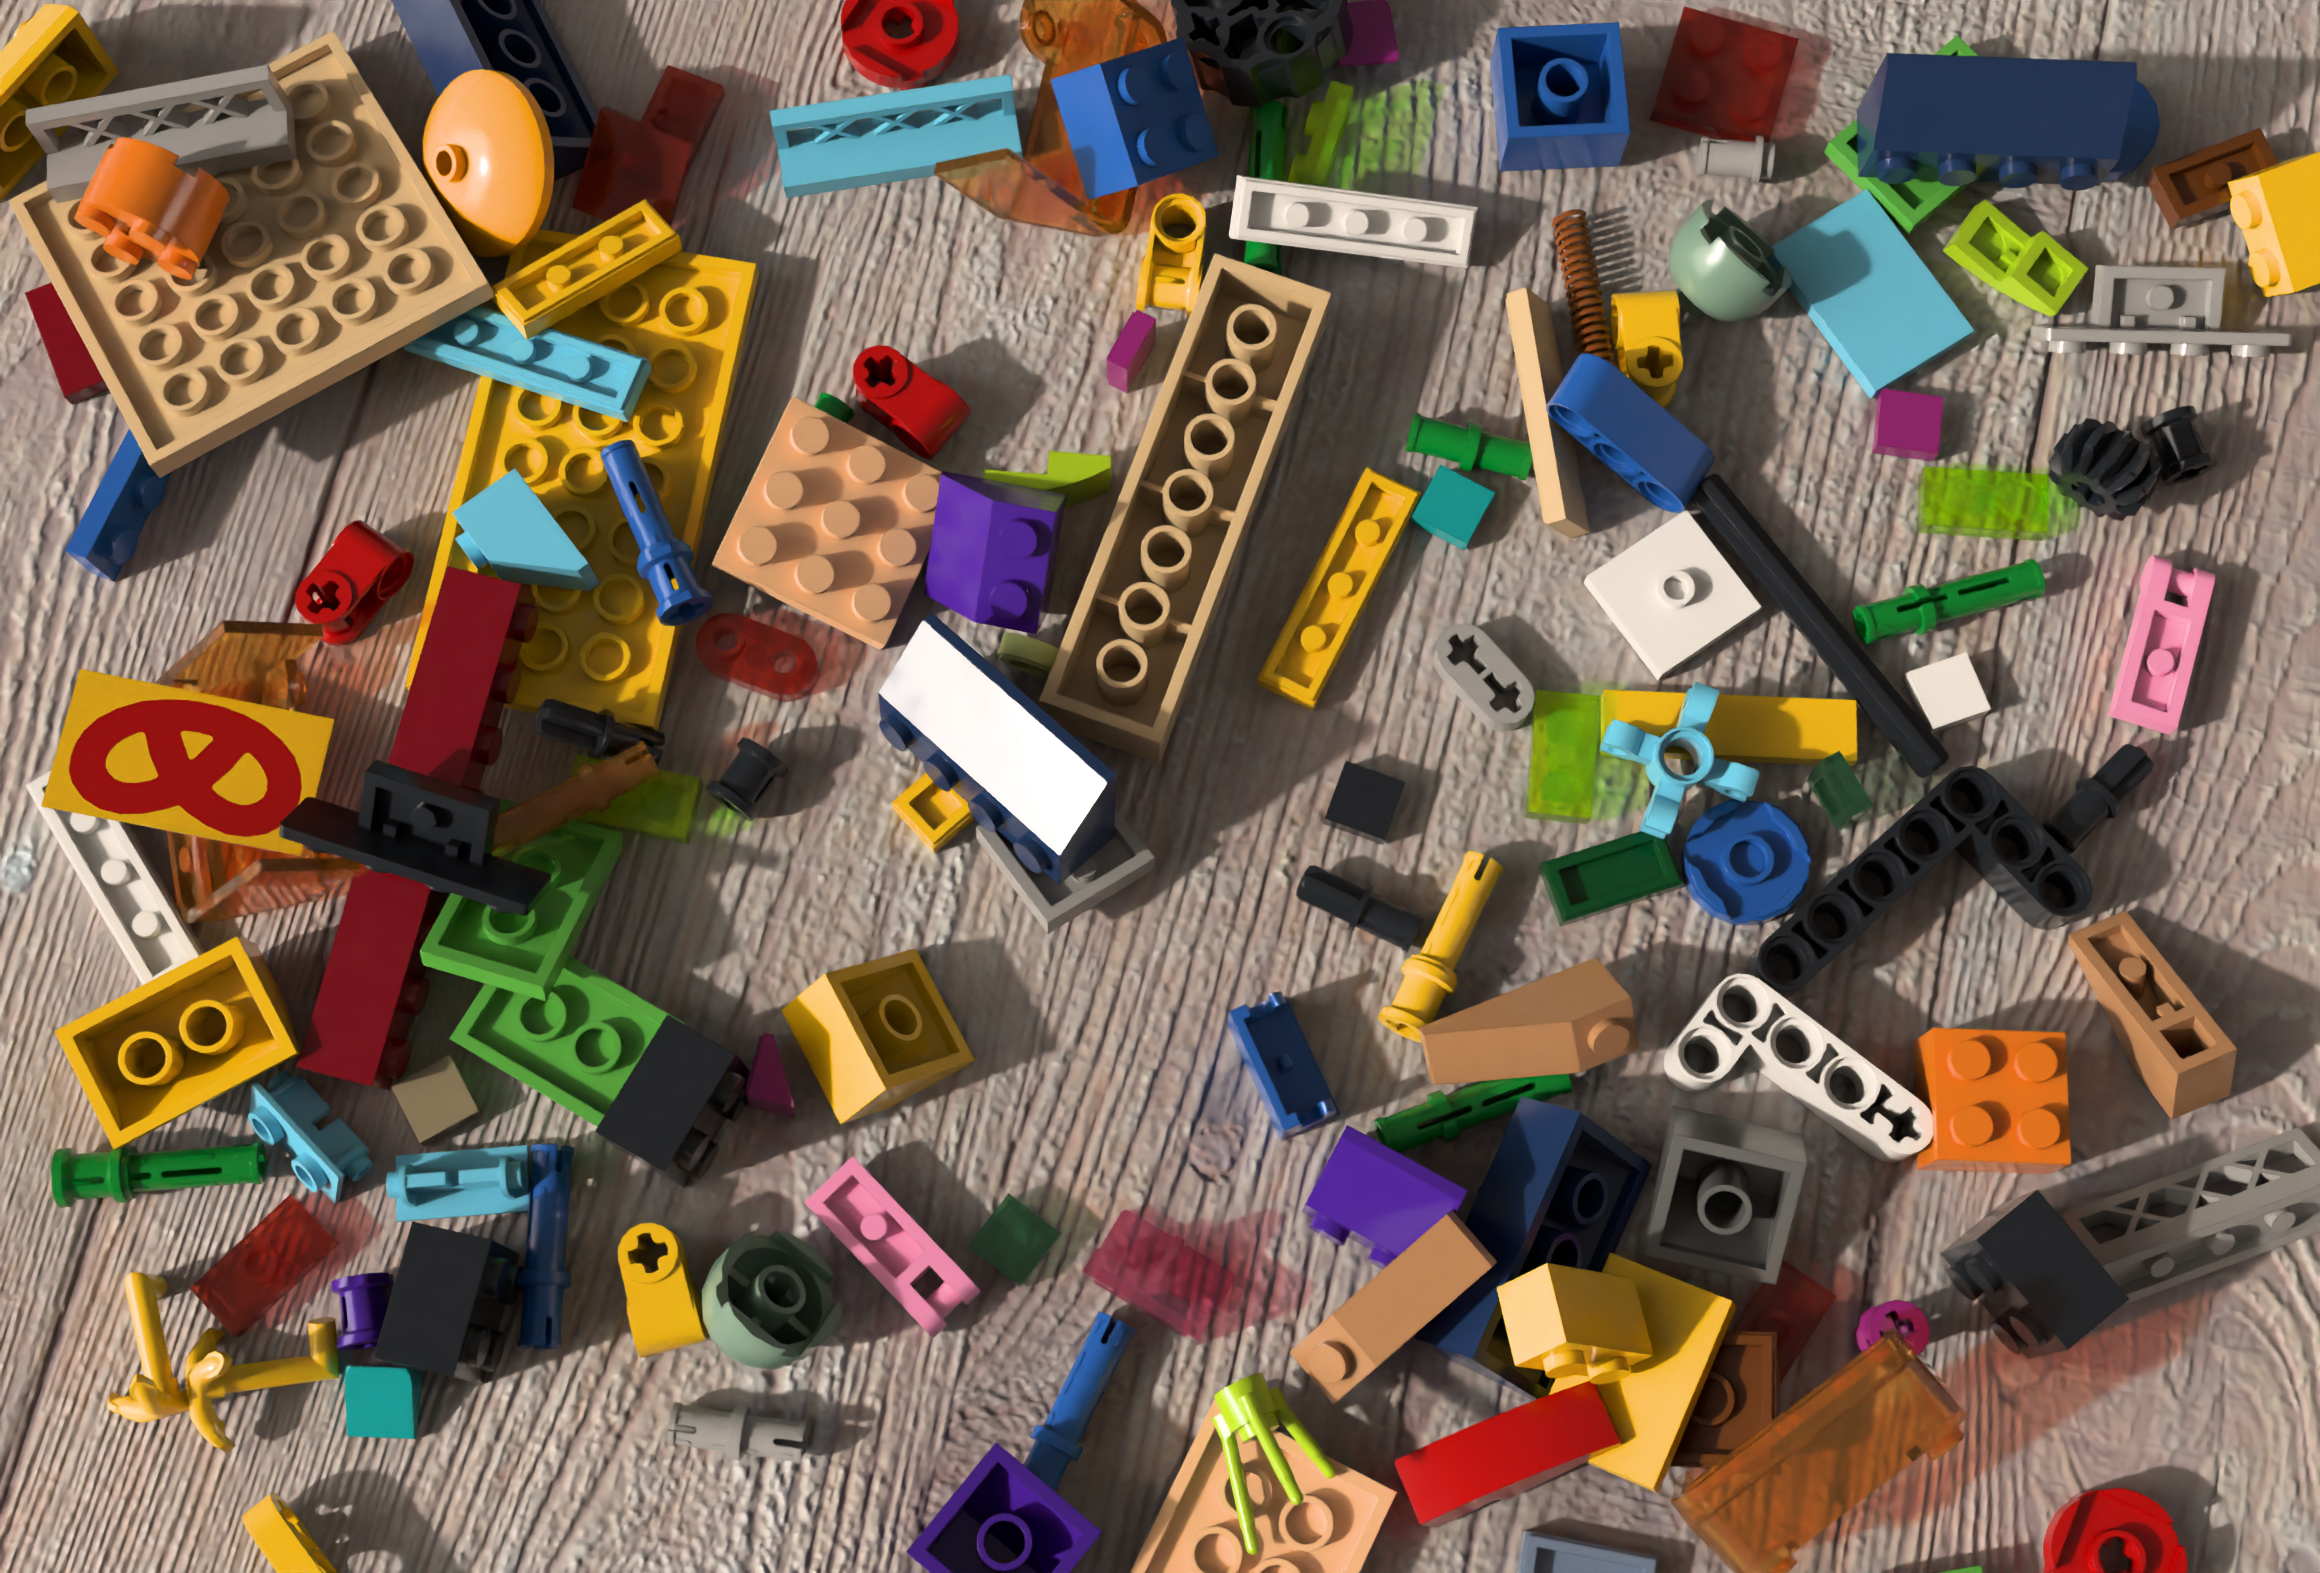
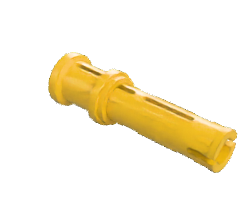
[1378,851,1504,1043]

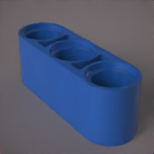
[1546,354,1715,513]

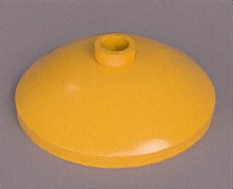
[421,69,554,257]

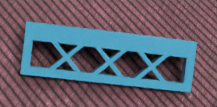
[770,74,1023,198]

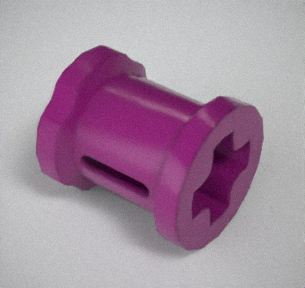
[1853,1300,1930,1366]

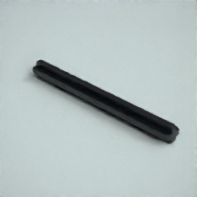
[1691,474,1949,779]

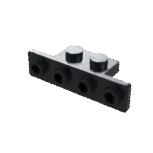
[279,759,552,916]

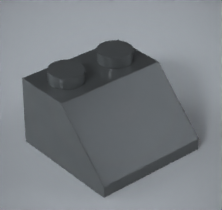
[1644,1106,1807,1285]

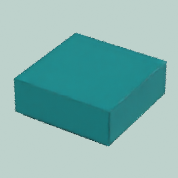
[1410,464,1496,551]

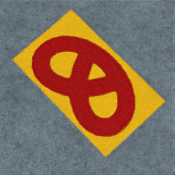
[41,669,335,856]

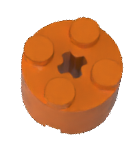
[74,137,230,280]

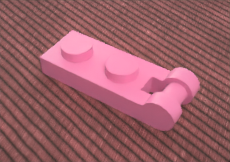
[2108,554,2215,735]
[804,1156,981,1338]

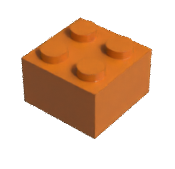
[1913,1028,2071,1175]

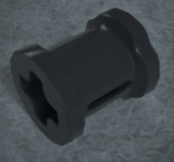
[2140,405,2218,486]
[705,737,789,822]

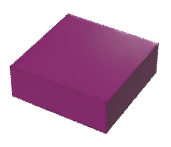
[1107,310,1156,393]
[1872,388,1944,462]

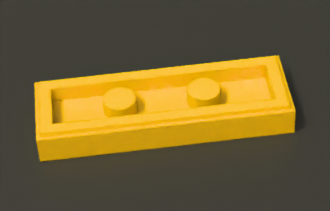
[491,199,682,340]

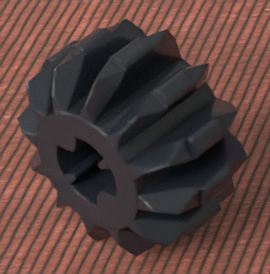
[2048,418,2162,521]

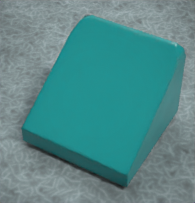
[344,1366,423,1439]

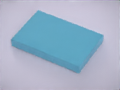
[1767,189,1975,399]

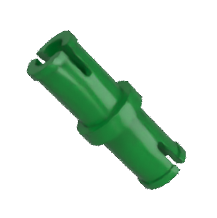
[1405,413,1533,481]

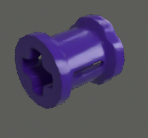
[332,1273,393,1351]

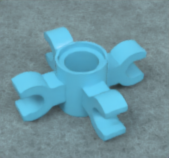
[1599,681,1760,839]

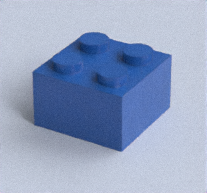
[1490,22,1630,172]
[1050,37,1219,200]

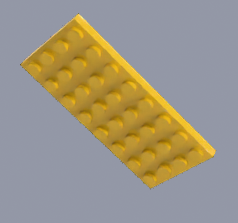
[405,229,759,731]

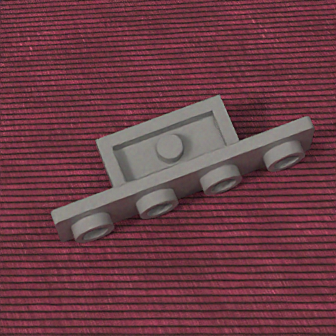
[2030,265,2293,357]

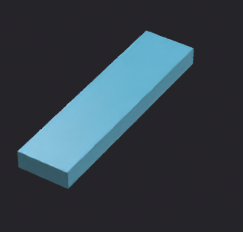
[403,305,652,422]

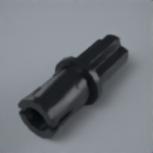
[535,698,665,771]
[2042,744,2154,854]
[1296,865,1425,953]

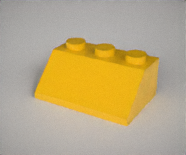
[0,4,120,202]
[54,936,300,1150]

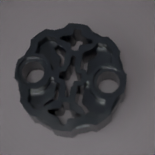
[1171,0,1353,107]

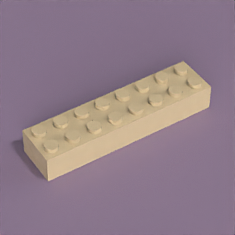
[1039,253,1332,764]

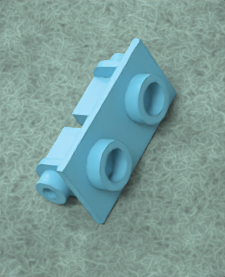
[248,1070,373,1205]
[386,1145,530,1222]

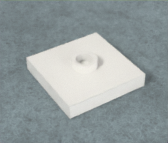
[1584,510,1761,681]

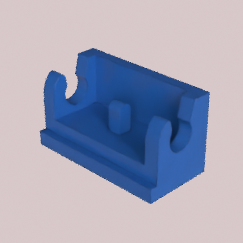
[1227,991,1340,1141]

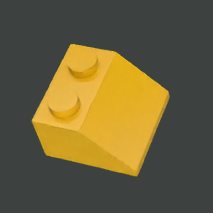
[781,948,975,1125]

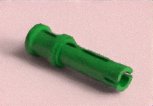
[51,1141,267,1208]

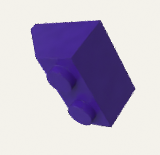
[924,471,1066,634]
[1302,1125,1468,1270]
[906,1442,1102,1573]

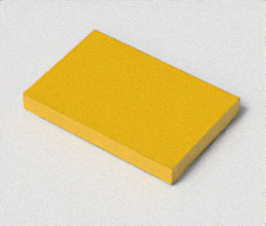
[1549,1253,1737,1493]

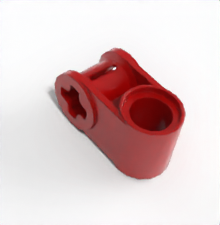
[853,345,971,460]
[295,520,415,646]

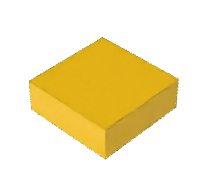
[891,773,975,854]

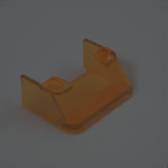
[934,0,1168,237]
[155,620,361,923]
[1671,1315,1967,1573]

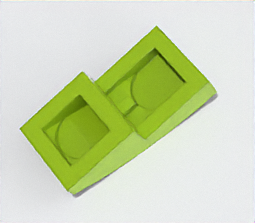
[1942,199,2089,317]
[983,451,1112,508]

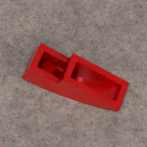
[1394,1381,1623,1528]

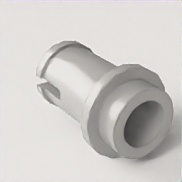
[1698,135,1775,184]

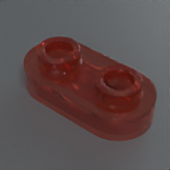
[696,613,819,702]

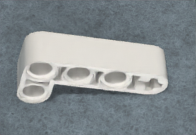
[1664,973,1933,1163]

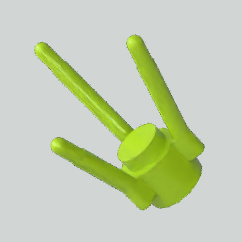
[1211,1373,1337,1555]

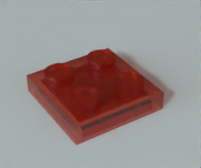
[1650,6,1799,142]

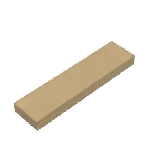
[1505,287,1590,538]

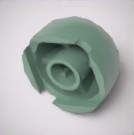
[1669,199,1792,323]
[702,1230,841,1370]

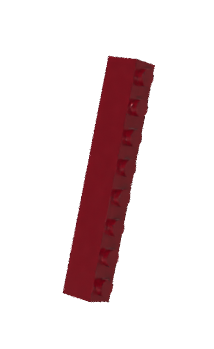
[296,566,539,1090]

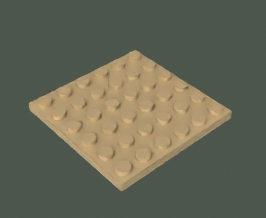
[8,30,495,478]

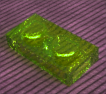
[1288,80,1354,186]
[1918,466,2048,541]
[1524,690,1600,824]
[560,754,704,844]

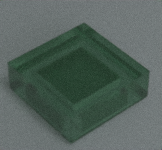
[1806,750,1873,831]
[968,1193,1061,1288]

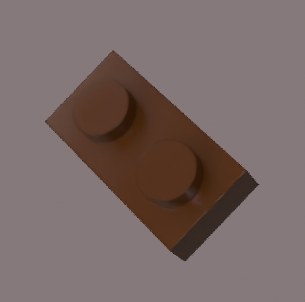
[2145,128,2279,230]

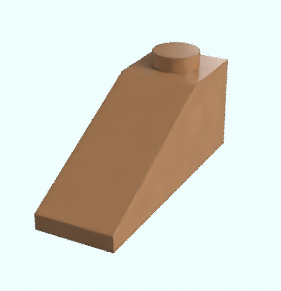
[2068,910,2237,1120]
[1419,957,1640,1085]
[1290,1210,1497,1405]

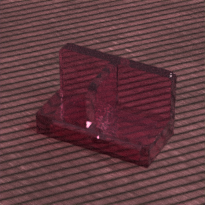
[1082,1210,1235,1345]

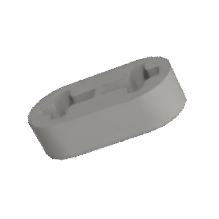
[1433,623,1535,732]

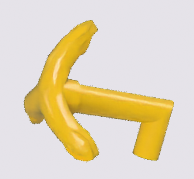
[107,1272,233,1423]
[185,1317,340,1453]

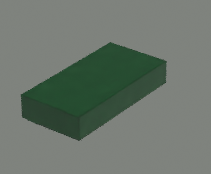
[1538,831,1683,927]

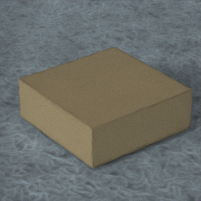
[391,1054,483,1146]

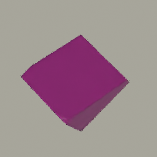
[1337,0,1399,68]
[744,1033,796,1118]

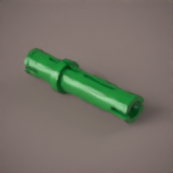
[1244,100,1288,275]
[1853,559,2045,645]
[1374,1074,1572,1153]

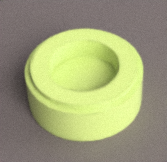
[997,633,1059,677]

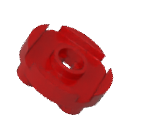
[841,0,960,91]
[2043,1488,2187,1573]

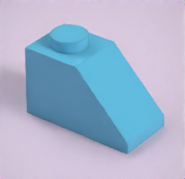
[452,468,600,591]

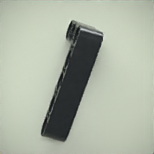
[1745,766,2093,999]

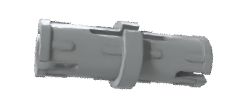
[667,1402,809,1464]

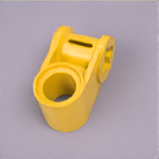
[1136,193,1206,318]
[1610,290,1683,408]
[618,1223,707,1358]

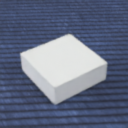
[1903,652,1991,733]

